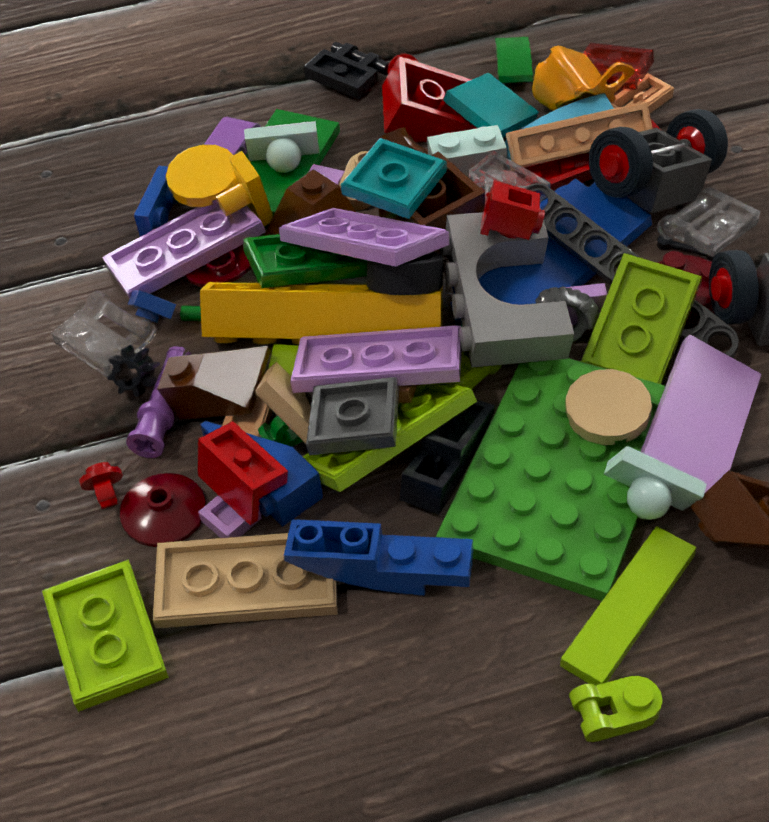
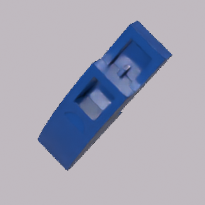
[284,519,474,595]

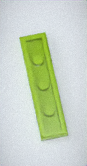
[560,526,697,685]

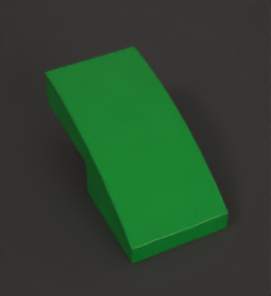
[495,37,533,83]

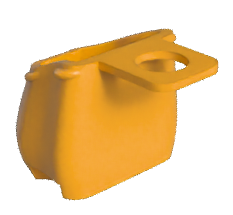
[532,45,635,111]

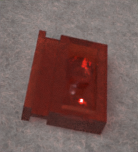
[583,43,654,90]

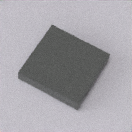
[306,377,399,456]

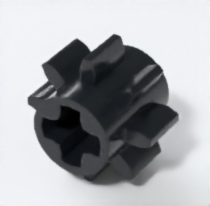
[107,345,160,397]

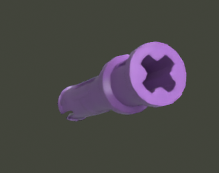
[126,346,191,458]

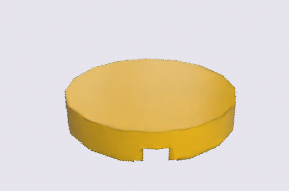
[166,145,238,207]

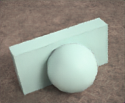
[244,121,319,173]
[604,446,707,520]

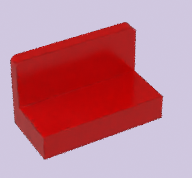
[198,421,288,525]

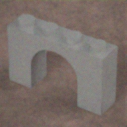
[440,208,574,367]

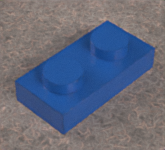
[134,166,178,237]

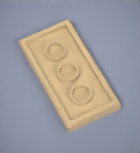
[153,533,338,628]

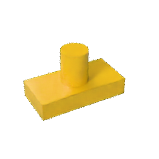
[216,151,273,226]

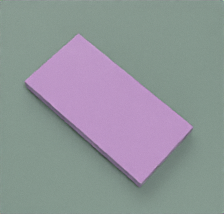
[102,200,266,299]
[279,208,449,267]
[290,325,462,393]
[641,334,761,492]

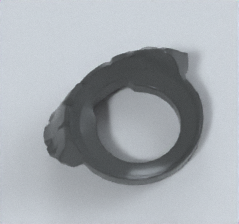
[535,286,599,342]

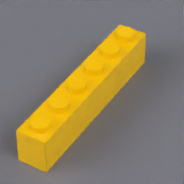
[200,282,443,345]

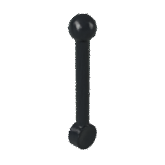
[657,234,720,259]

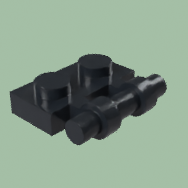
[304,42,389,99]

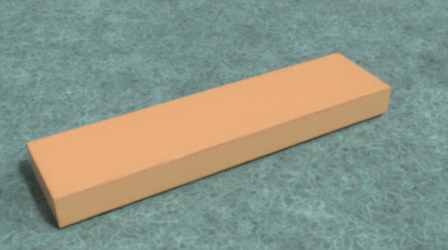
[506,101,653,170]

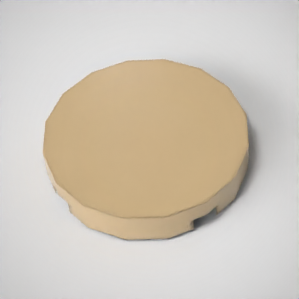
[565,369,652,445]

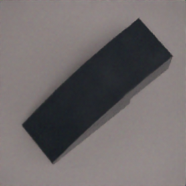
[399,399,495,515]

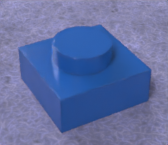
[128,290,176,323]

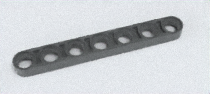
[524,183,739,359]

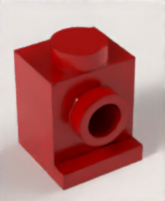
[480,180,545,240]

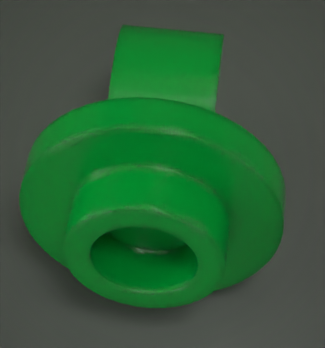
[258,416,302,447]

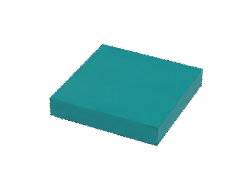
[443,73,539,137]
[341,138,447,219]

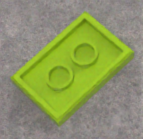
[581,253,702,384]
[42,559,169,712]

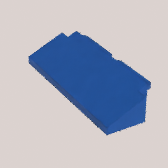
[451,178,652,327]

